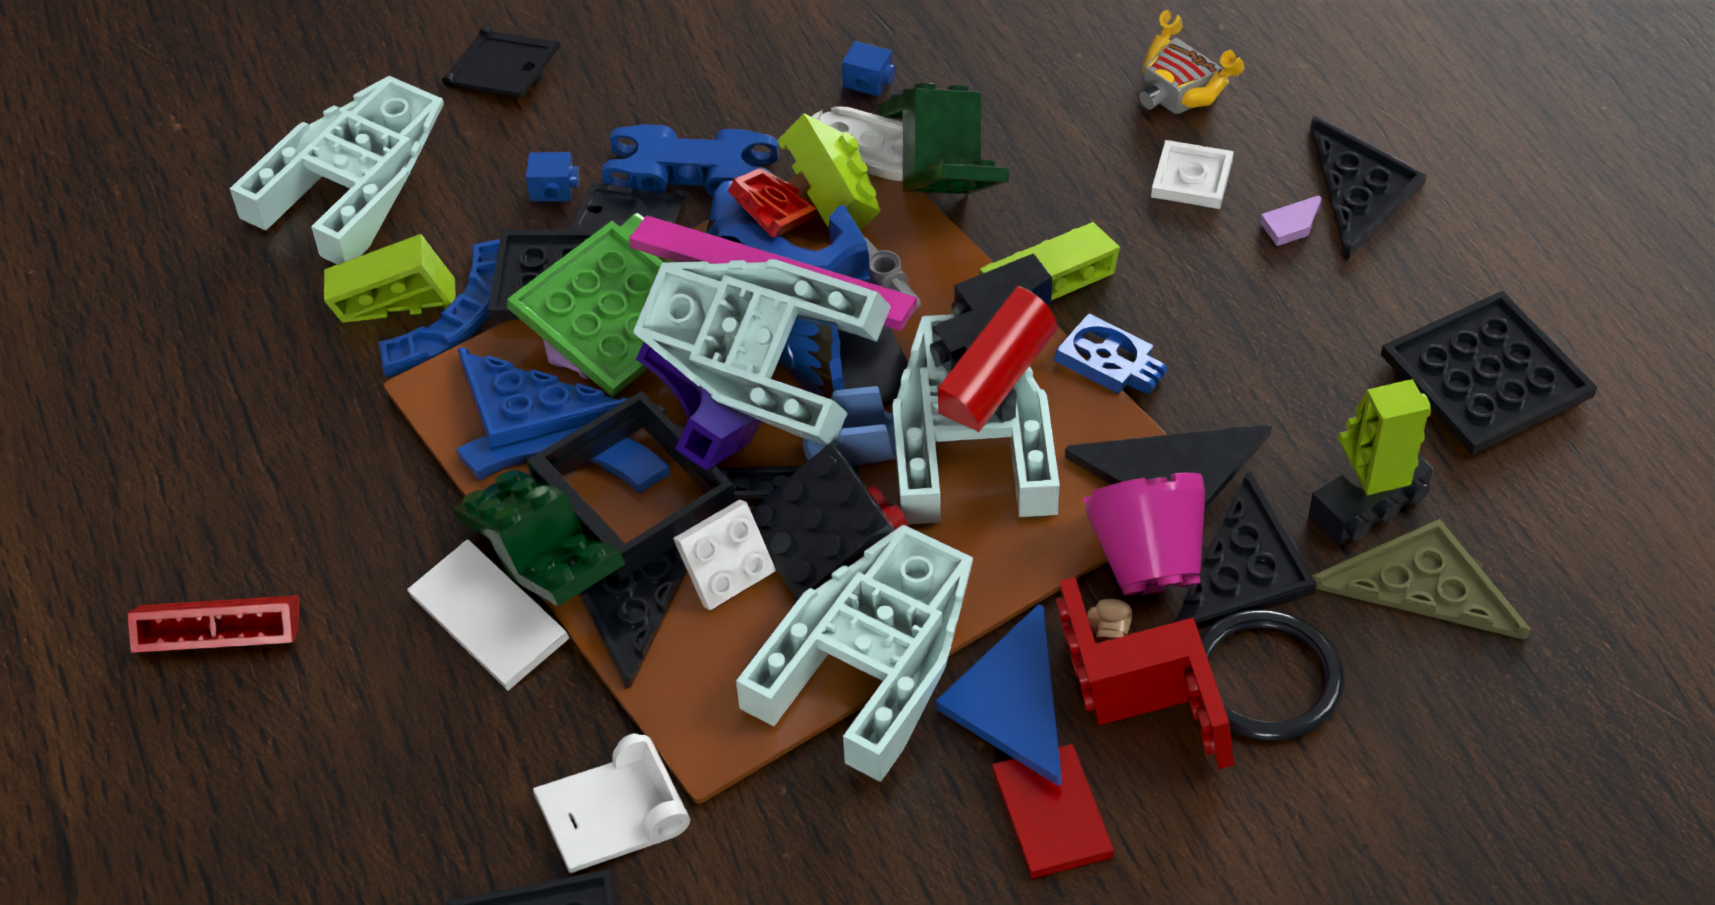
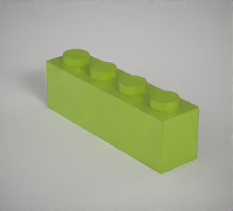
[979,222,1120,301]

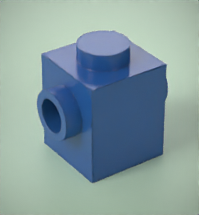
[842,41,896,97]
[526,152,580,202]

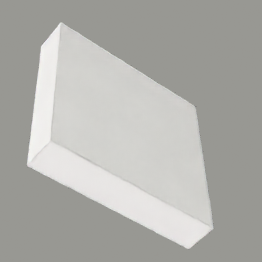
[1151,140,1234,209]

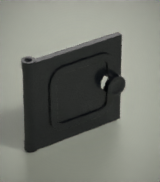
[442,26,560,98]
[569,182,686,230]

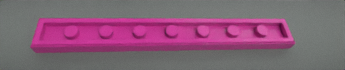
[629,215,917,331]

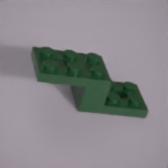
[453,469,625,606]

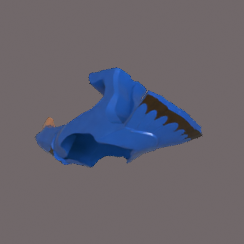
[706,181,871,399]

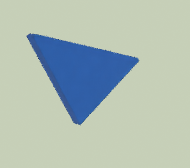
[457,347,628,448]
[936,604,1062,786]

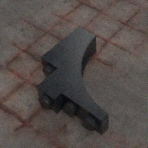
[929,253,1053,423]

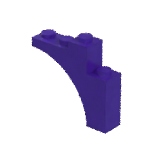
[636,342,761,470]

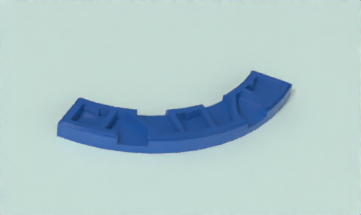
[379,239,500,377]
[456,425,670,493]

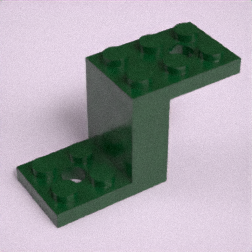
[879,83,1009,195]

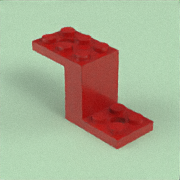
[1055,577,1235,770]

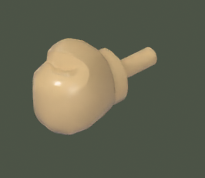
[1087,599,1132,643]

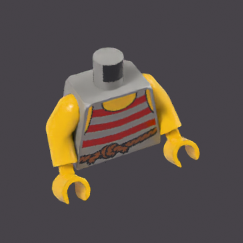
[1139,10,1244,114]

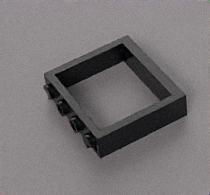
[527,391,736,581]

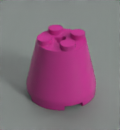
[1083,473,1205,596]

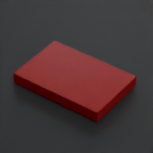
[992,744,1114,879]

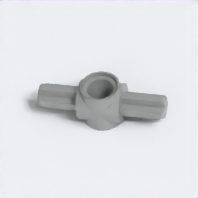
[864,237,921,313]

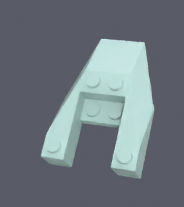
[230,76,444,265]
[633,259,891,446]
[892,314,1060,525]
[736,525,973,782]

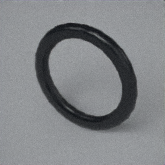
[1200,609,1345,741]

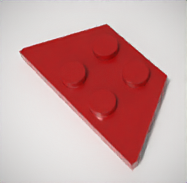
[727,168,820,238]

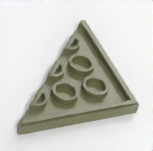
[1312,519,1531,640]

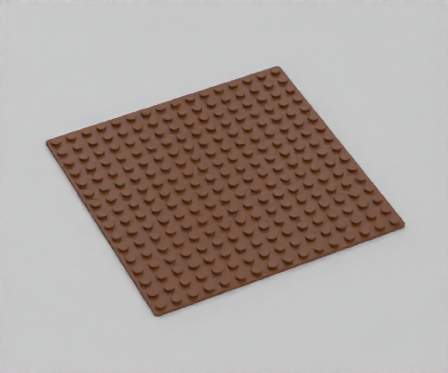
[384,173,1167,803]

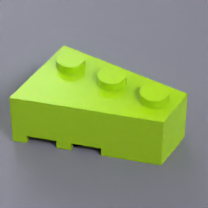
[777,113,881,231]
[324,234,456,323]
[1337,379,1431,496]

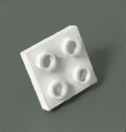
[673,500,776,610]

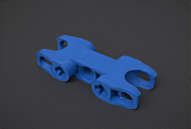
[601,124,779,197]

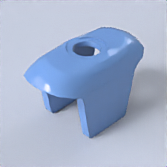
[803,386,896,466]

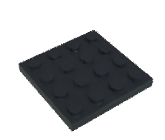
[1381,290,1597,455]

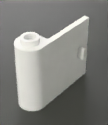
[533,734,690,874]

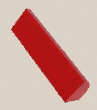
[938,286,1057,432]
[127,595,300,653]

